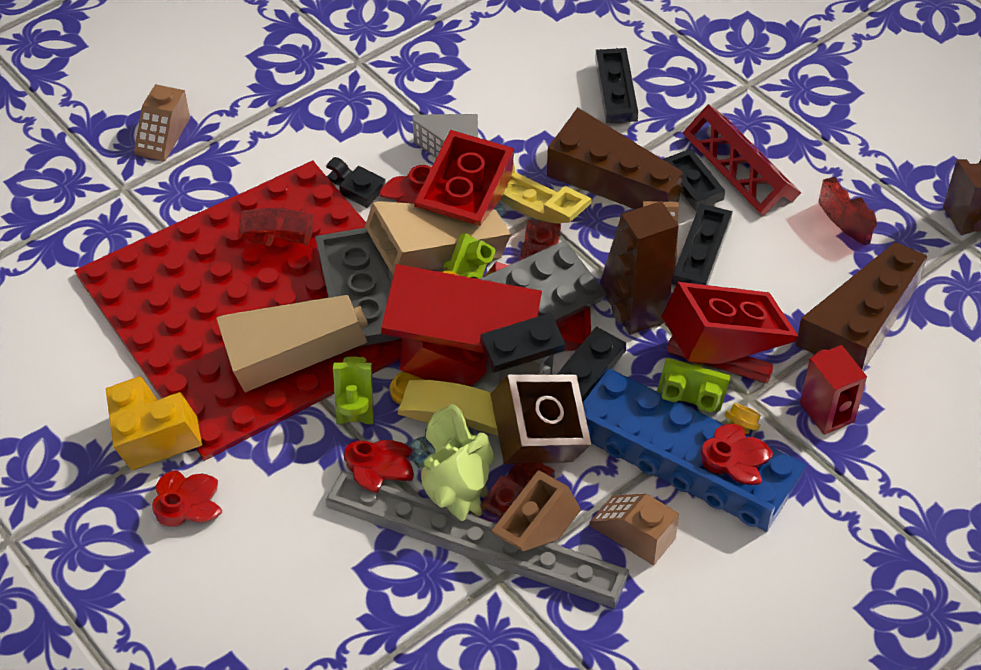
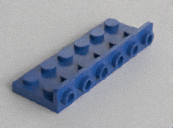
[583,368,807,532]

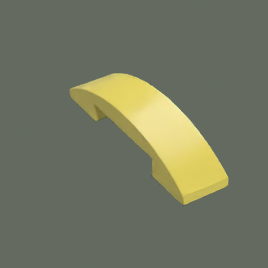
[500,162,592,223]
[398,380,498,436]

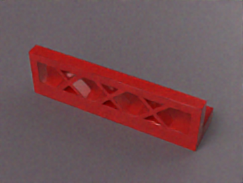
[683,104,802,215]

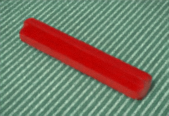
[667,335,773,383]

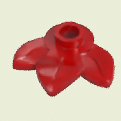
[380,165,432,204]
[701,424,773,485]
[344,440,414,493]
[152,470,222,527]

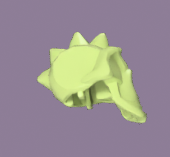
[421,404,495,521]

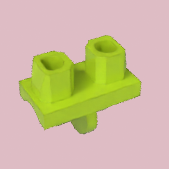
[442,233,496,279]
[333,357,374,424]
[657,357,731,413]

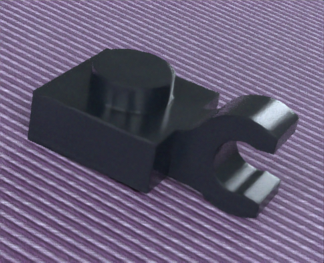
[326,157,386,208]

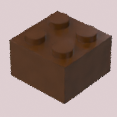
[490,375,592,464]

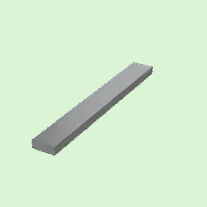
[325,470,629,609]

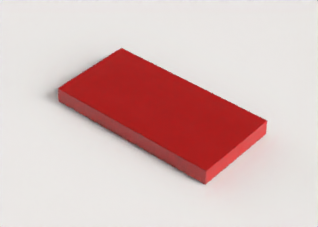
[381,264,542,353]

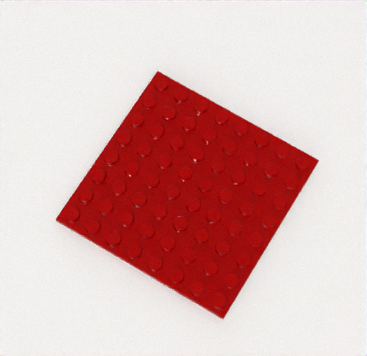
[74,160,402,461]

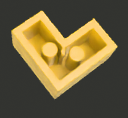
[105,376,202,470]

